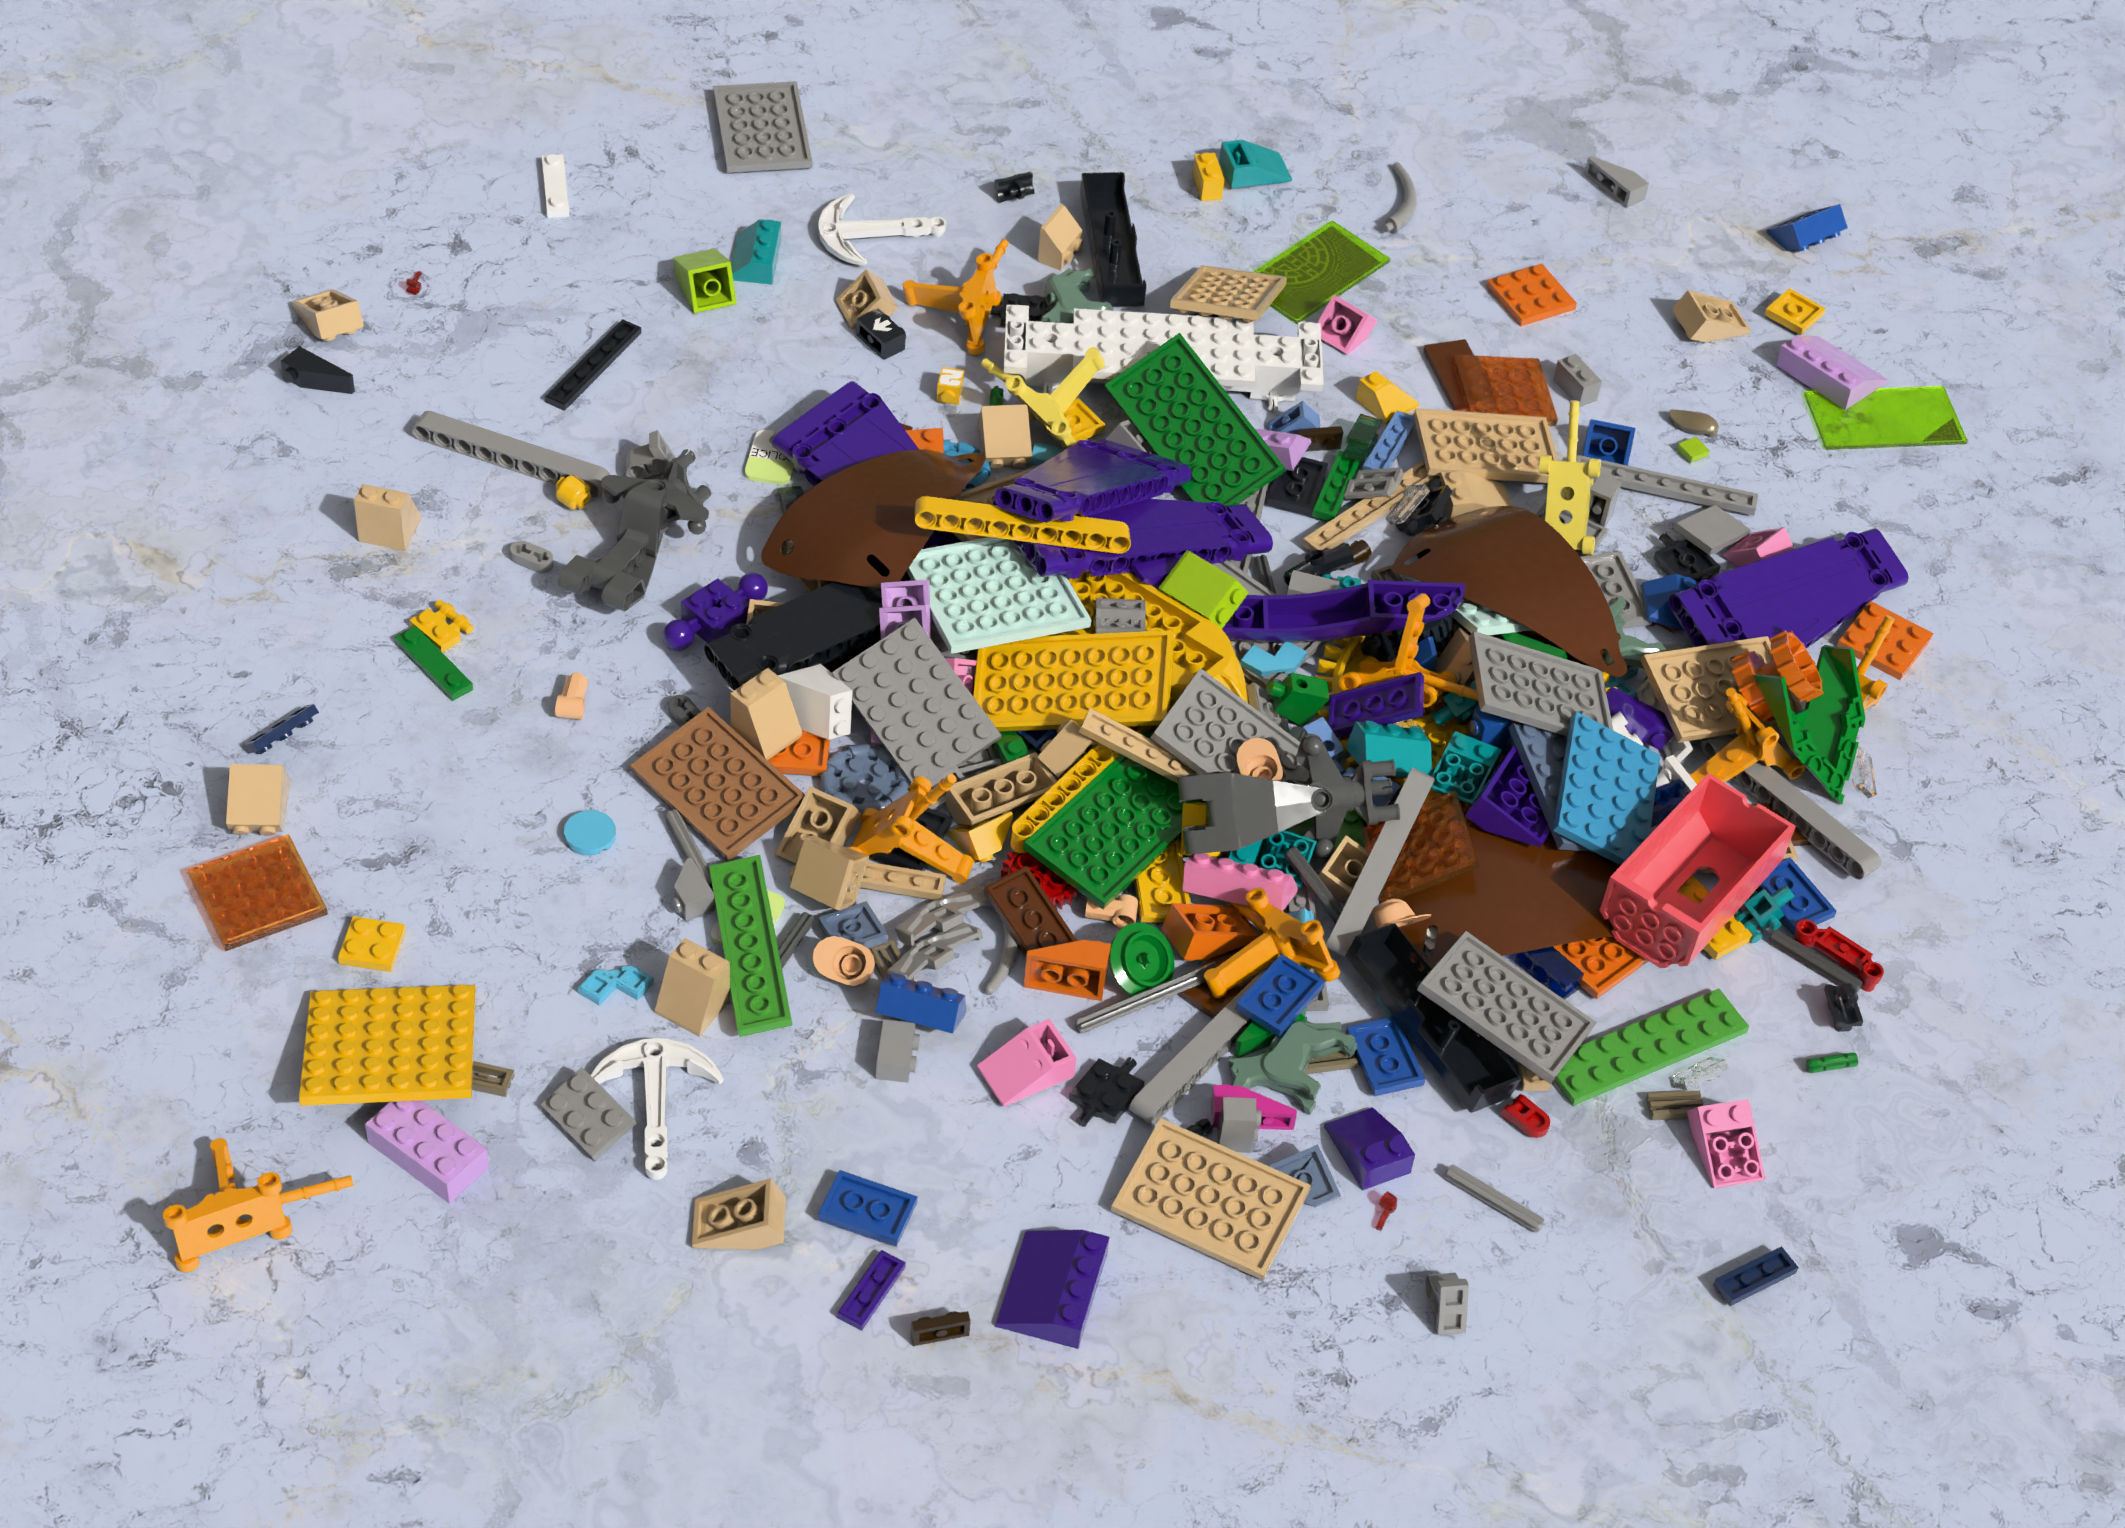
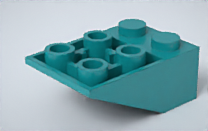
[1219,140,1292,189]
[1430,731,1502,805]
[1229,830,1317,888]

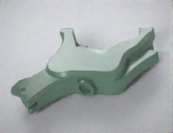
[1041,268,1114,324]
[1602,596,1666,669]
[1228,1021,1357,1115]

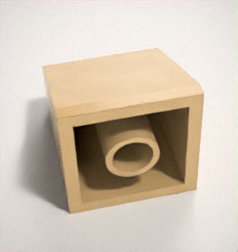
[977,404,1032,469]
[354,484,421,551]
[730,668,802,760]
[226,764,290,836]
[789,836,869,911]
[655,938,730,1037]

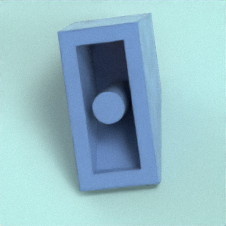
[1267,401,1321,434]

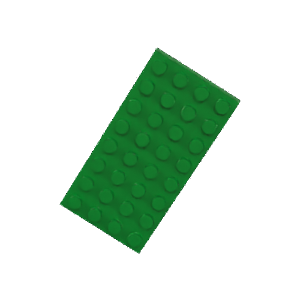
[1105,333,1286,506]
[1023,730,1206,910]

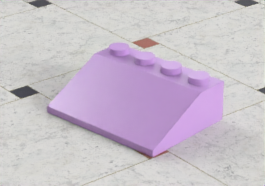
[1776,336,1888,410]

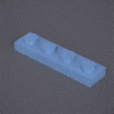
[1363,410,1416,470]

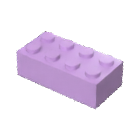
[365,1100,489,1204]

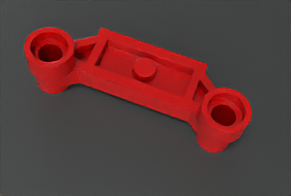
[1794,919,1884,992]

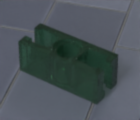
[1343,414,1382,462]

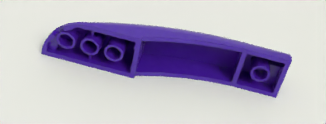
[1222,580,1465,642]

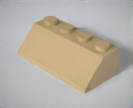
[946,752,1057,825]

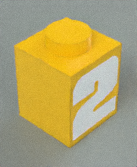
[936,367,965,405]

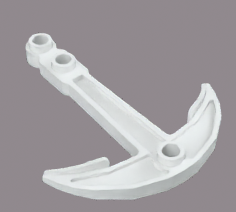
[818,194,946,266]
[591,1038,723,1180]

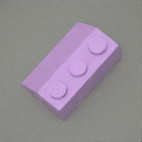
[1255,429,1311,471]

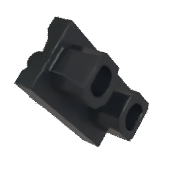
[994,172,1035,203]
[1360,632,1398,662]
[1824,983,1863,1032]

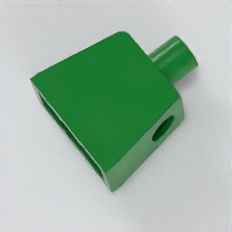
[1266,673,1329,727]

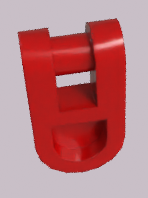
[1500,1094,1551,1138]

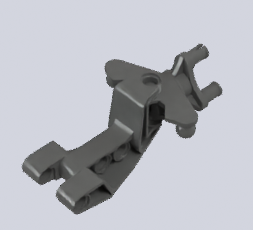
[557,449,711,612]
[1177,734,1400,858]

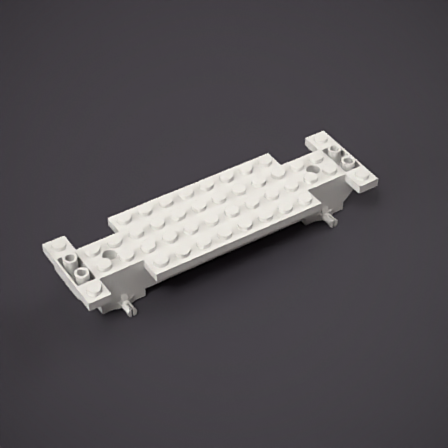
[1004,304,1324,412]

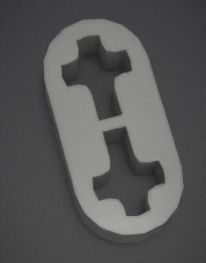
[510,541,553,573]

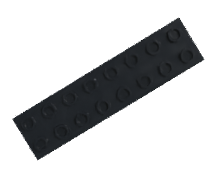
[1080,172,1147,307]
[1345,923,1521,1113]

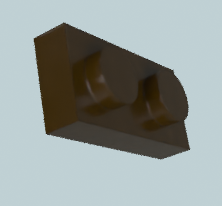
[1296,426,1344,452]
[911,1311,971,1346]

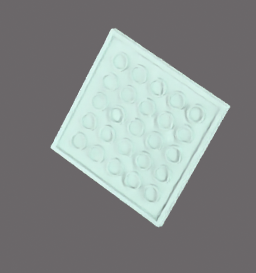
[906,537,1091,654]

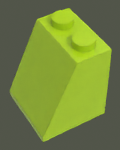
[673,248,737,313]
[1158,550,1249,629]

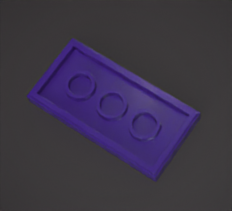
[1328,672,1424,737]

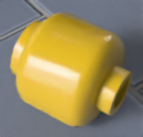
[555,475,591,510]

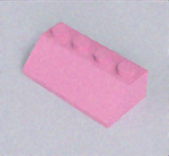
[1183,853,1298,911]

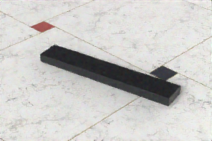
[545,319,642,411]

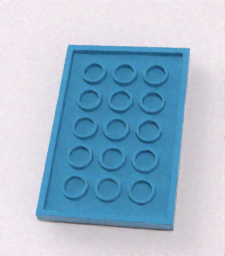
[1553,711,1660,865]

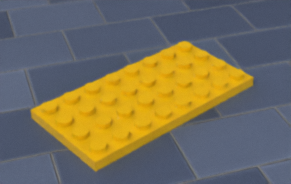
[973,630,1174,732]

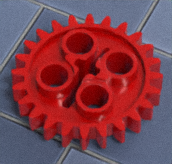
[1001,851,1079,910]

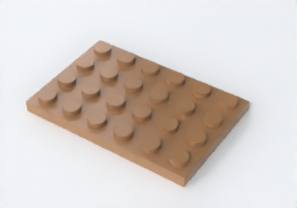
[630,707,805,862]

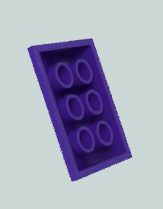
[1465,746,1551,847]
[995,1230,1110,1349]

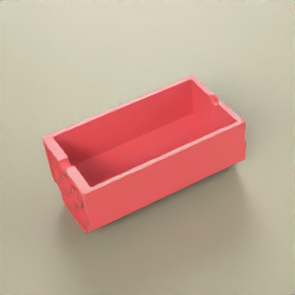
[1600,773,1796,968]

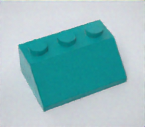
[731,219,781,285]
[1346,721,1432,778]

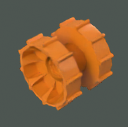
[1731,630,1824,722]

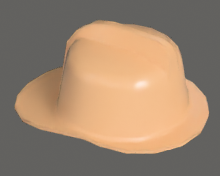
[1237,738,1283,781]
[1372,899,1431,929]
[813,936,875,986]

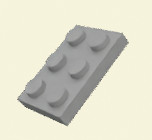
[540,1067,636,1161]

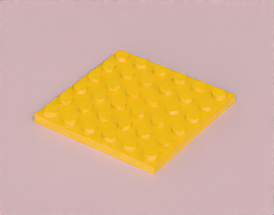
[299,984,476,1106]

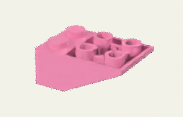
[977,1019,1076,1107]
[1687,1099,1765,1188]

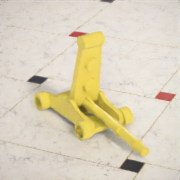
[981,347,1105,449]
[1539,400,1601,555]

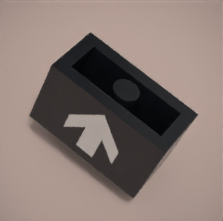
[856,308,906,360]

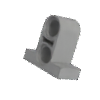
[626,430,676,479]
[1425,1273,1469,1335]

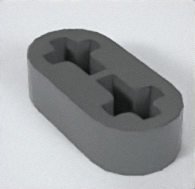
[669,695,701,727]

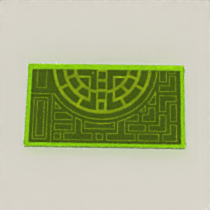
[1254,220,1391,324]
[1804,386,1968,450]

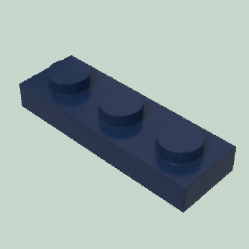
[243,704,319,754]
[1713,1246,1799,1306]

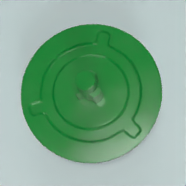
[1109,922,1174,996]

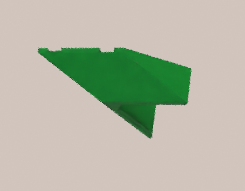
[1753,645,1866,804]

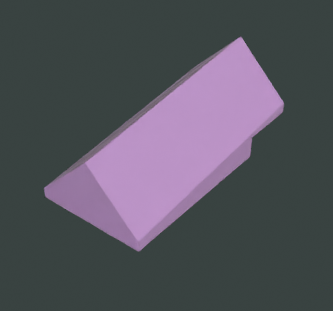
[879,580,931,640]

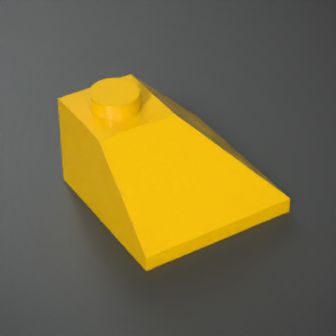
[1356,371,1420,425]
[947,811,1013,863]

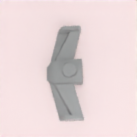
[895,887,992,947]
[887,922,983,980]

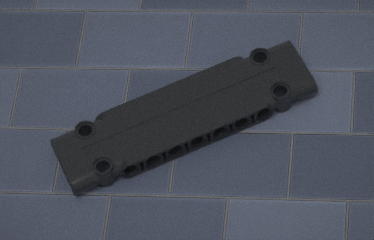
[704,544,938,690]

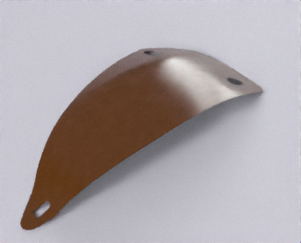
[761,449,986,588]
[1392,506,1627,677]
[1382,823,1618,970]

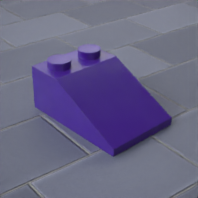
[1324,1107,1415,1191]

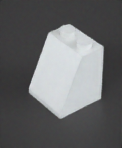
[778,664,852,740]

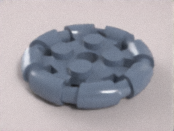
[820,744,910,816]

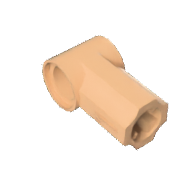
[555,672,588,720]
[1085,895,1139,929]

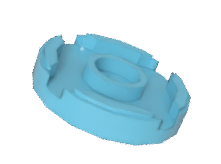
[564,810,616,855]

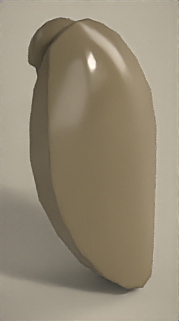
[1669,409,1719,436]

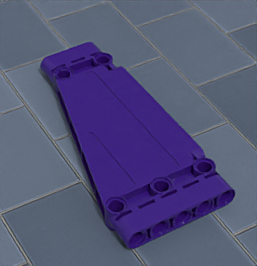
[772,381,961,549]
[994,439,1192,523]
[993,499,1273,579]
[1669,528,1908,649]

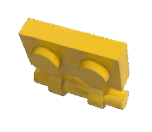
[409,600,474,653]

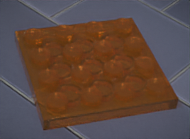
[1452,355,1558,426]
[1362,791,1480,903]
[188,834,328,951]

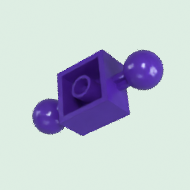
[663,573,768,651]

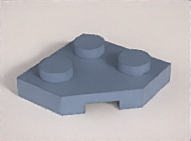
[818,901,888,949]
[1269,1144,1341,1208]

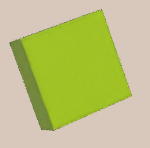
[1677,437,1710,463]

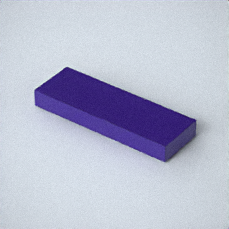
[837,1250,906,1331]

